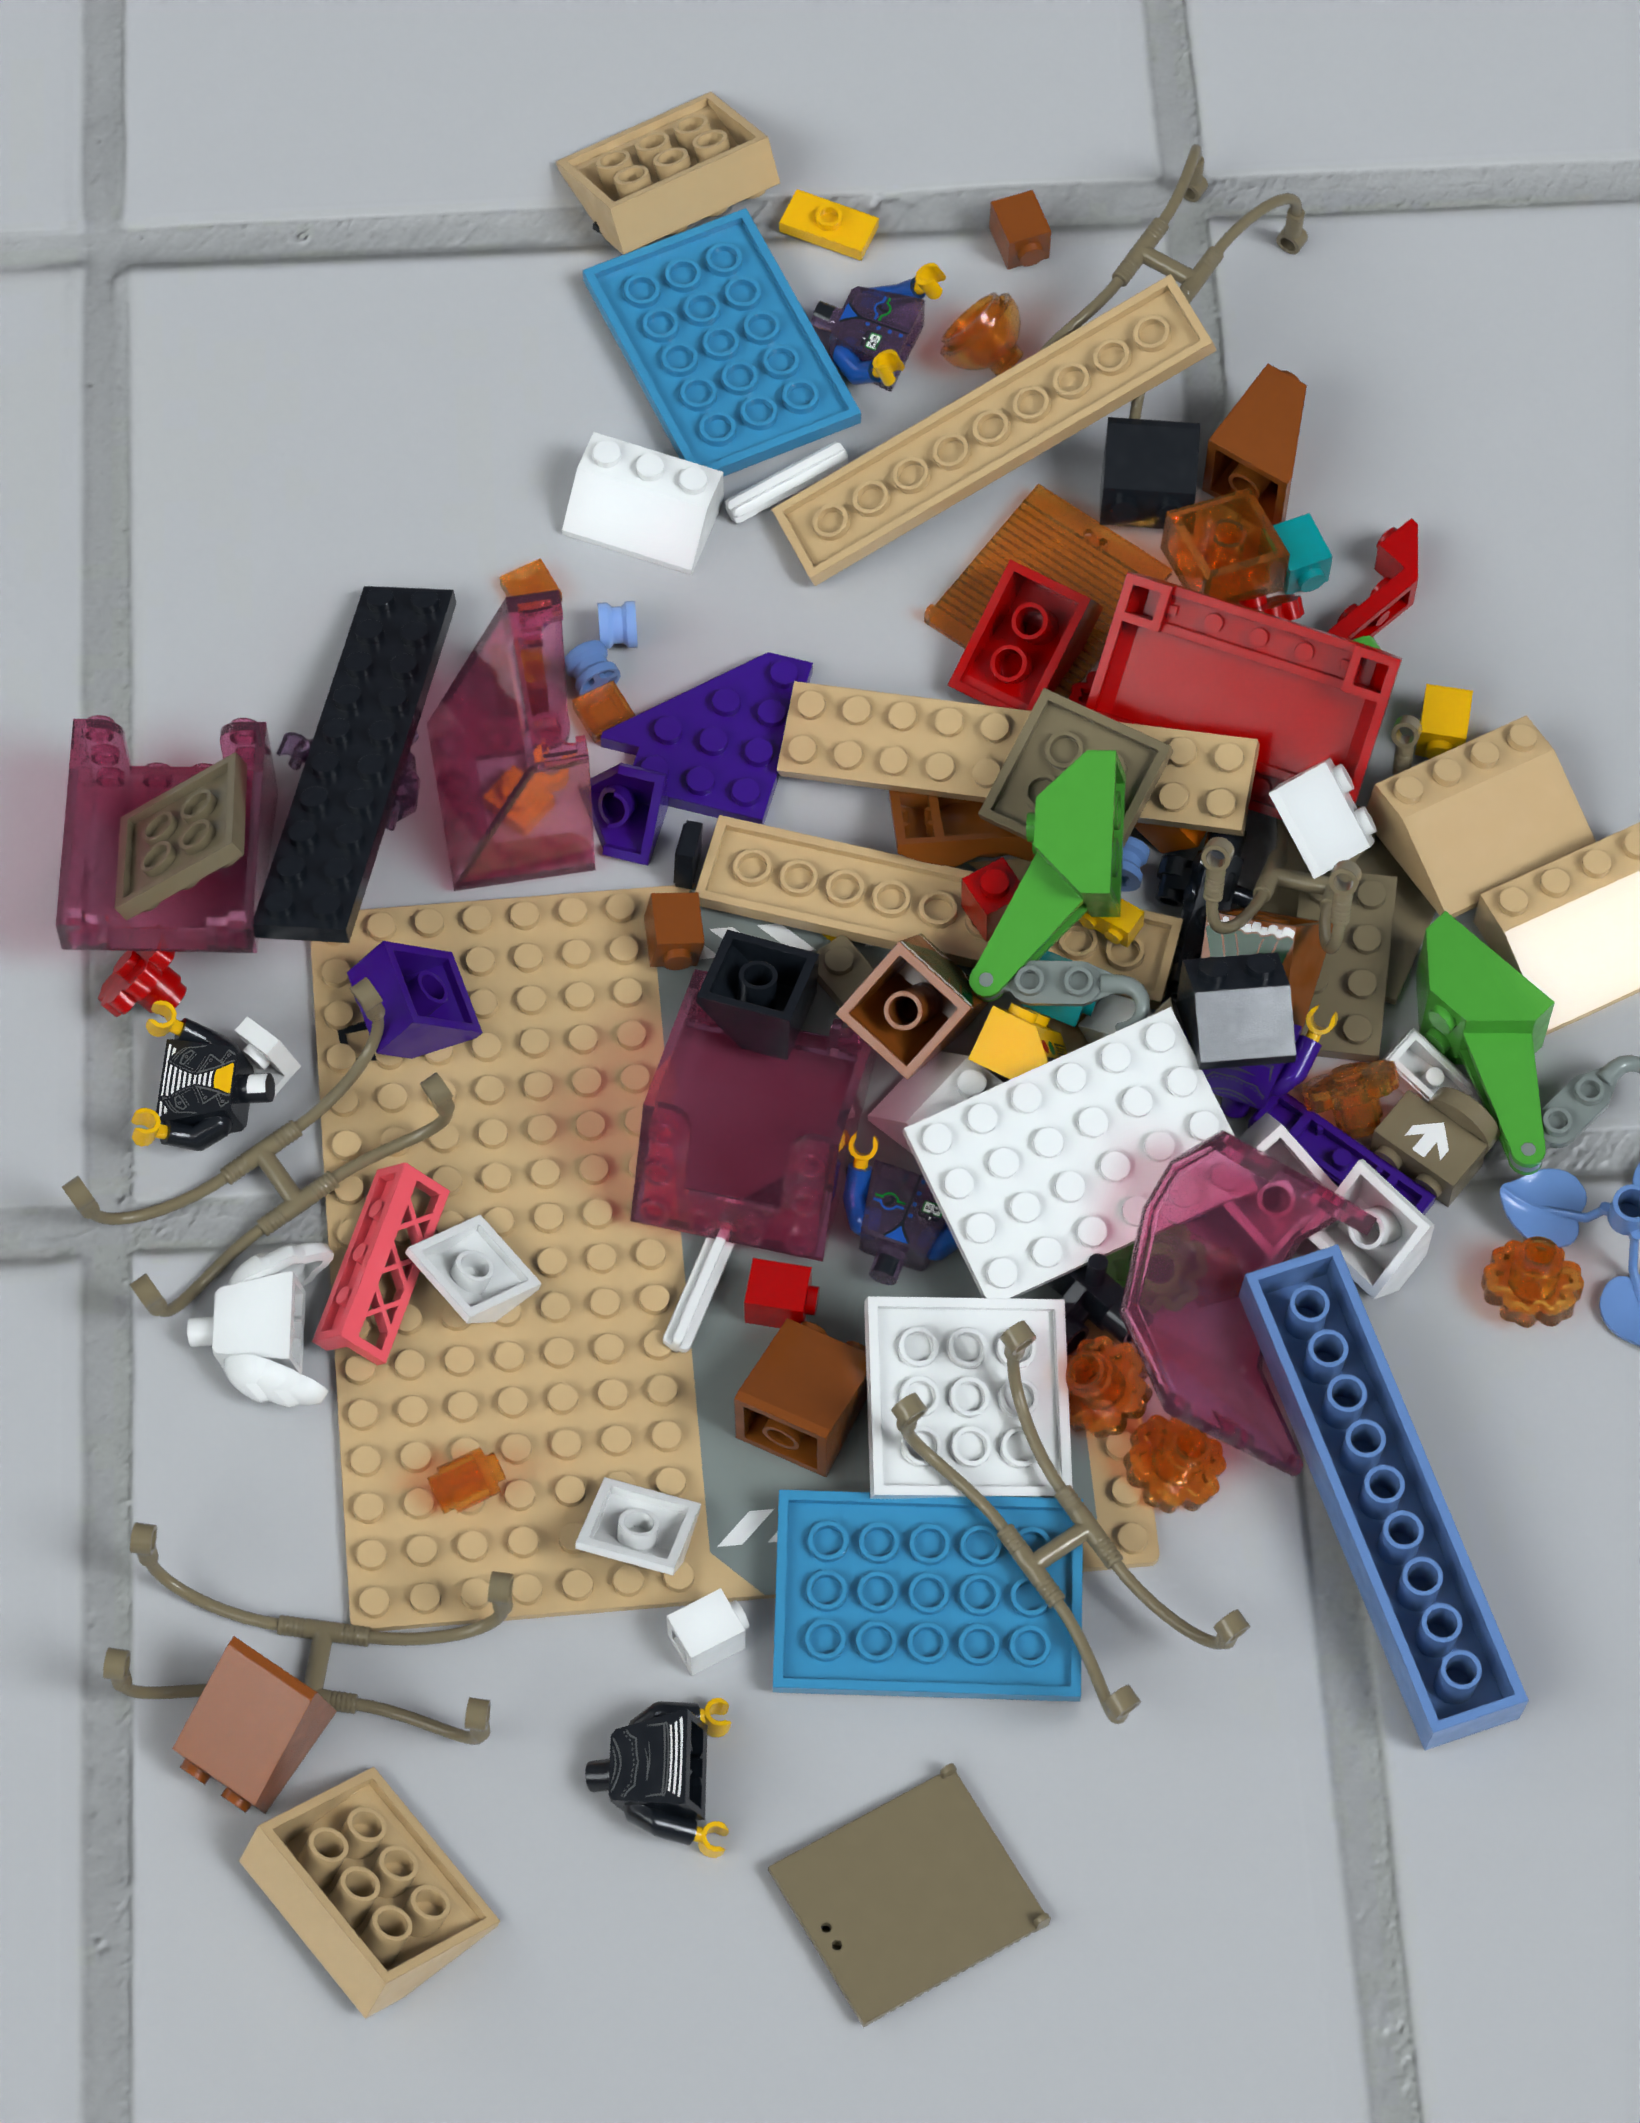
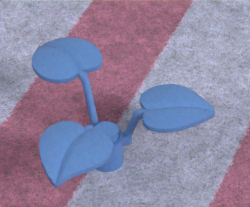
[1500,1162,1640,1347]

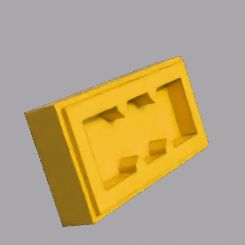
[779,189,879,261]

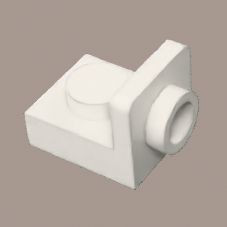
[234,1016,301,1097]

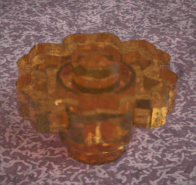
[1301,1060,1400,1139]
[1481,1236,1584,1328]
[1066,1335,1153,1439]
[1123,1412,1226,1514]

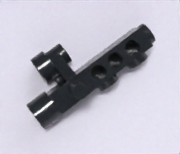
[1155,830,1253,1000]
[1047,1253,1151,1357]

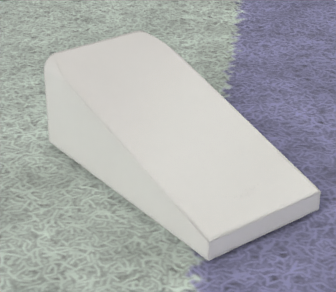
[1374,1027,1480,1102]

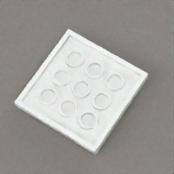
[864,1296,1073,1499]

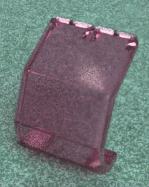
[1119,1130,1377,1476]

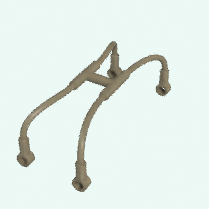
[1038,144,1308,419]
[1201,715,1422,954]
[62,977,455,1317]
[891,1320,1251,1724]
[103,1522,513,1745]

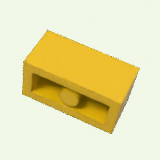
[1079,898,1145,948]

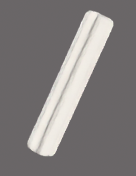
[725,442,848,523]
[663,1220,739,1353]

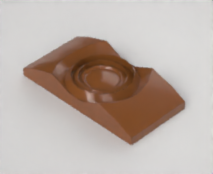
[889,790,1035,867]

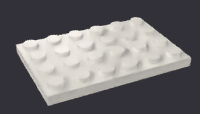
[902,1007,1258,1299]

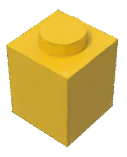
[1415,684,1473,759]

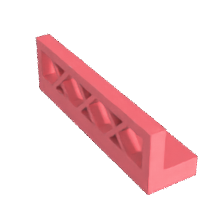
[312,1162,450,1365]

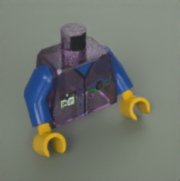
[811,263,946,392]
[843,1132,959,1285]

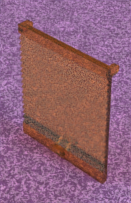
[924,483,1173,699]

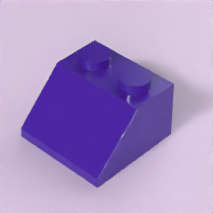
[347,941,483,1059]

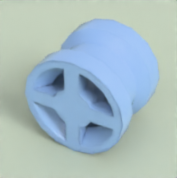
[598,601,638,649]

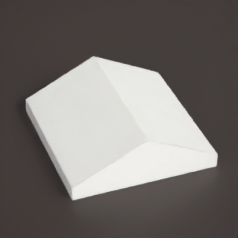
[405,1215,542,1324]
[575,1477,701,1576]

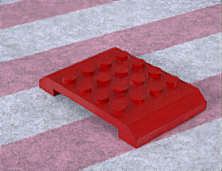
[1086,572,1403,820]

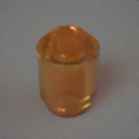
[427,1447,506,1514]

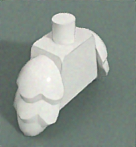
[187,1242,334,1408]

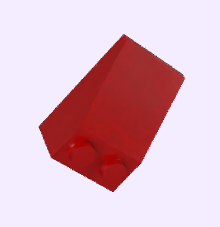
[947,559,1104,711]

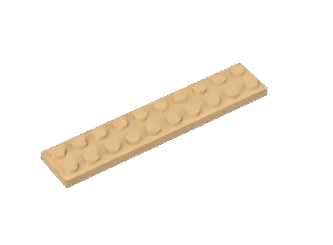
[771,274,1217,586]
[777,681,1260,836]
[695,815,1183,1010]

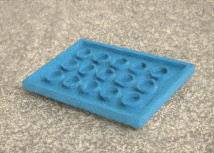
[582,208,861,477]
[773,1490,1083,1702]

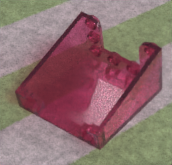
[427,590,595,891]
[56,715,278,953]
[630,969,877,1262]

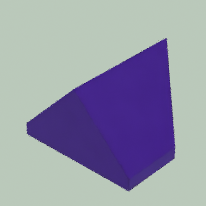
[578,763,668,866]

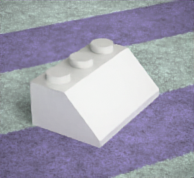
[562,432,724,575]

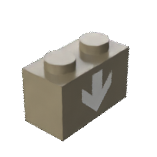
[1370,1090,1488,1207]

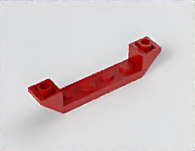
[1321,518,1418,640]

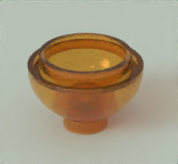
[940,292,1024,376]

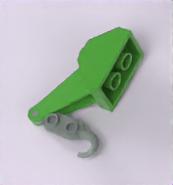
[969,750,1150,1031]
[1416,911,1640,1175]

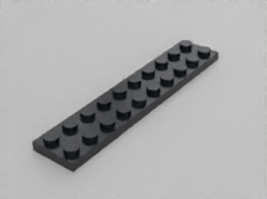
[251,586,457,943]

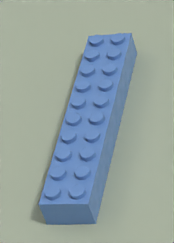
[1239,1244,1529,1751]

